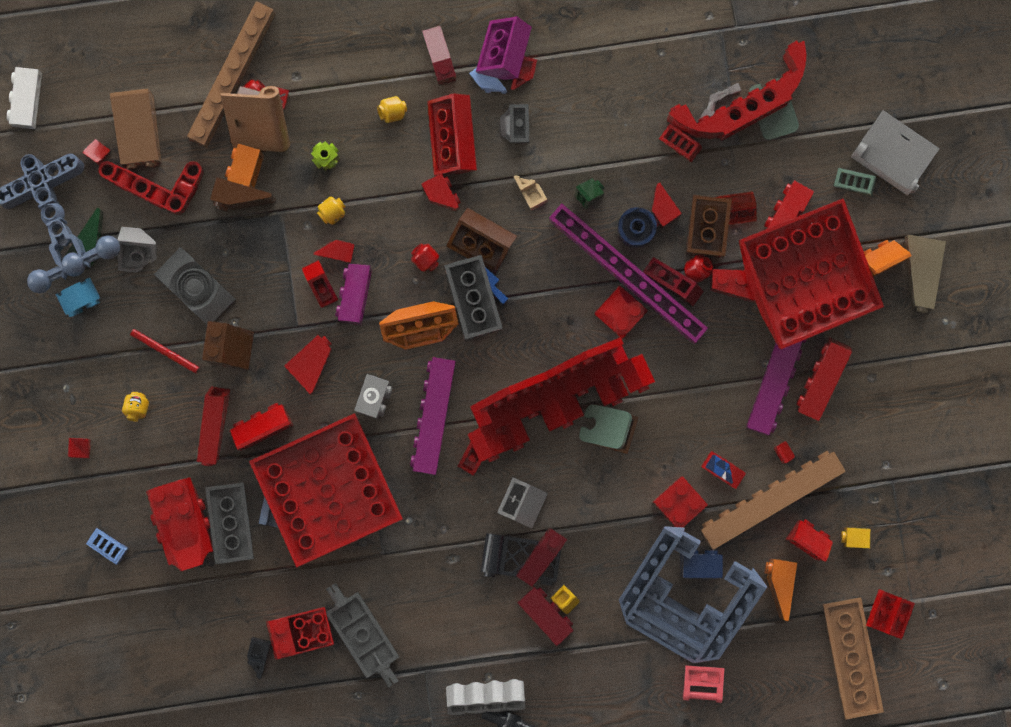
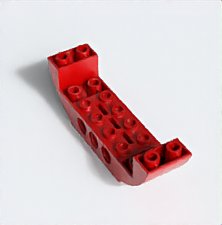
[666,41,806,141]

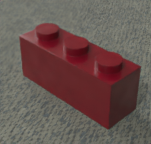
[517,587,574,646]

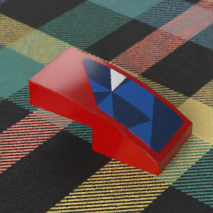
[701,451,746,489]

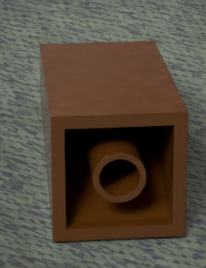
[202,321,254,370]

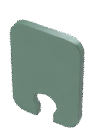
[749,78,799,140]
[579,404,632,449]

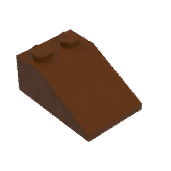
[210,177,276,212]
[685,195,732,259]

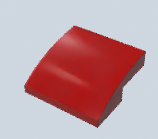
[866,589,915,639]

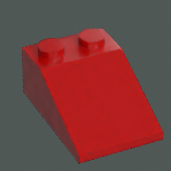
[786,519,833,562]

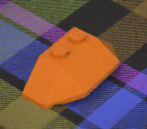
[379,301,458,350]

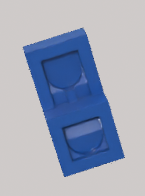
[485,267,508,306]

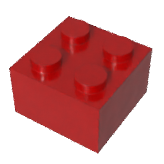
[652,476,708,528]

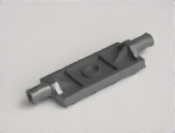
[326,583,400,688]

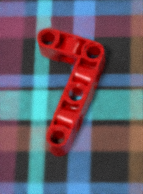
[98,161,204,215]

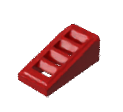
[659,124,702,162]

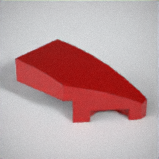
[511,56,537,90]
[313,240,355,263]

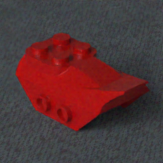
[146,478,213,571]

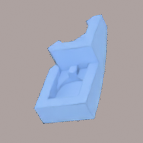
[469,68,507,94]

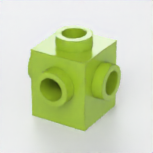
[311,141,340,171]

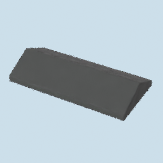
[205,482,254,564]

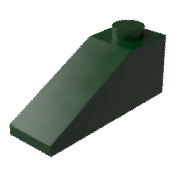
[574,178,605,210]
[65,208,104,270]

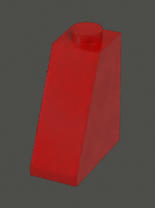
[284,335,332,395]

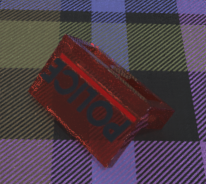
[716,191,757,225]

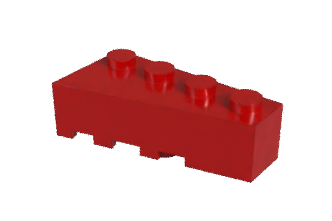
[764,180,814,229]
[796,337,852,421]

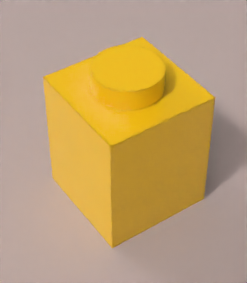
[841,528,871,548]

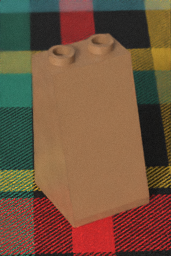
[110,89,161,170]

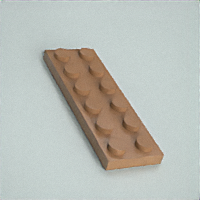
[822,597,884,719]

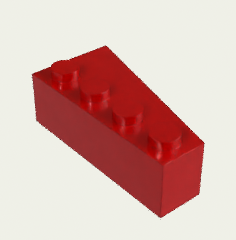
[710,269,756,303]

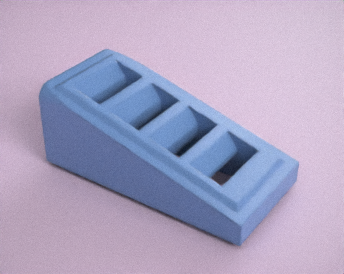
[86,528,129,565]

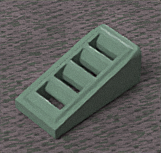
[834,168,877,196]

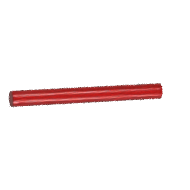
[130,329,200,374]

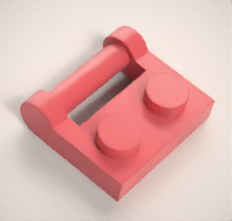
[683,665,724,703]

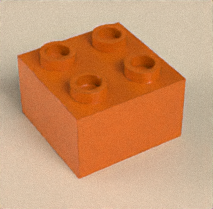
[225,144,264,188]

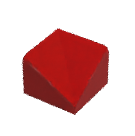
[68,438,91,458]

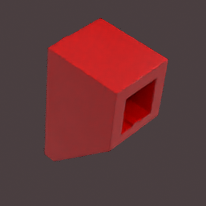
[421,173,461,211]

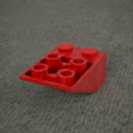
[266,607,334,659]

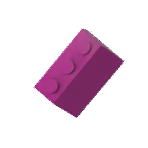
[476,16,532,80]
[335,264,372,326]

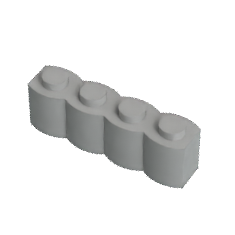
[446,679,525,715]

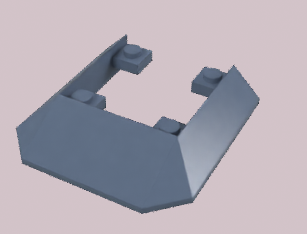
[619,526,767,663]

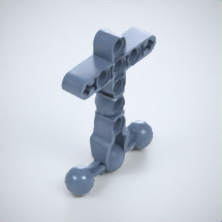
[0,154,120,293]

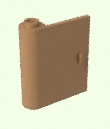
[220,86,290,152]

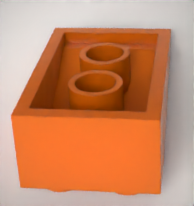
[864,240,912,277]
[764,559,797,621]

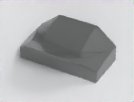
[500,104,530,143]

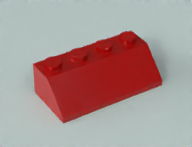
[427,93,477,176]

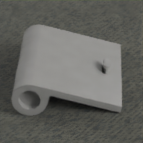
[851,110,940,196]

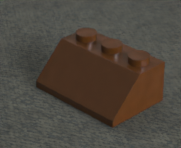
[446,208,517,274]

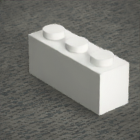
[7,67,42,129]

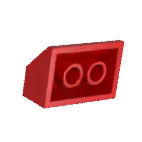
[230,403,294,451]

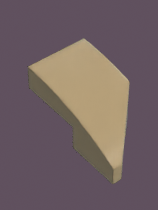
[514,175,548,211]

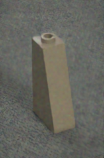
[904,235,946,313]

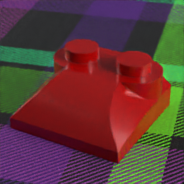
[594,286,648,339]

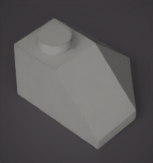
[117,227,157,272]

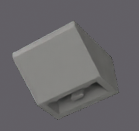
[497,477,548,528]

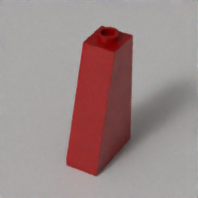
[197,386,230,466]

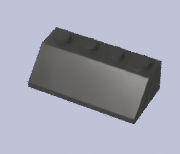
[444,255,503,341]

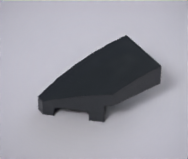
[247,637,271,679]

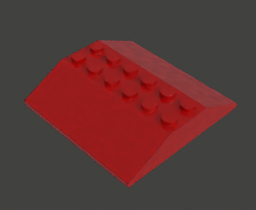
[739,198,884,349]
[249,413,403,568]

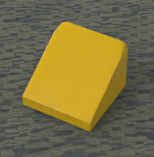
[550,585,580,614]

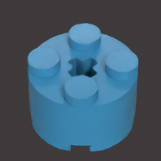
[55,278,100,317]

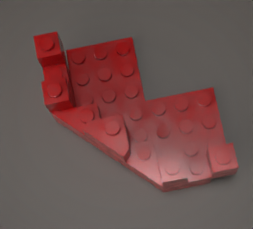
[468,337,655,463]

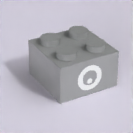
[354,374,393,419]

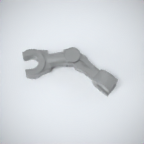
[700,83,741,118]

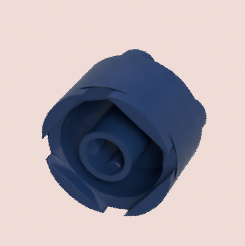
[617,207,657,248]

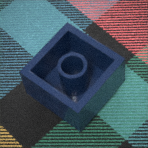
[680,550,723,578]

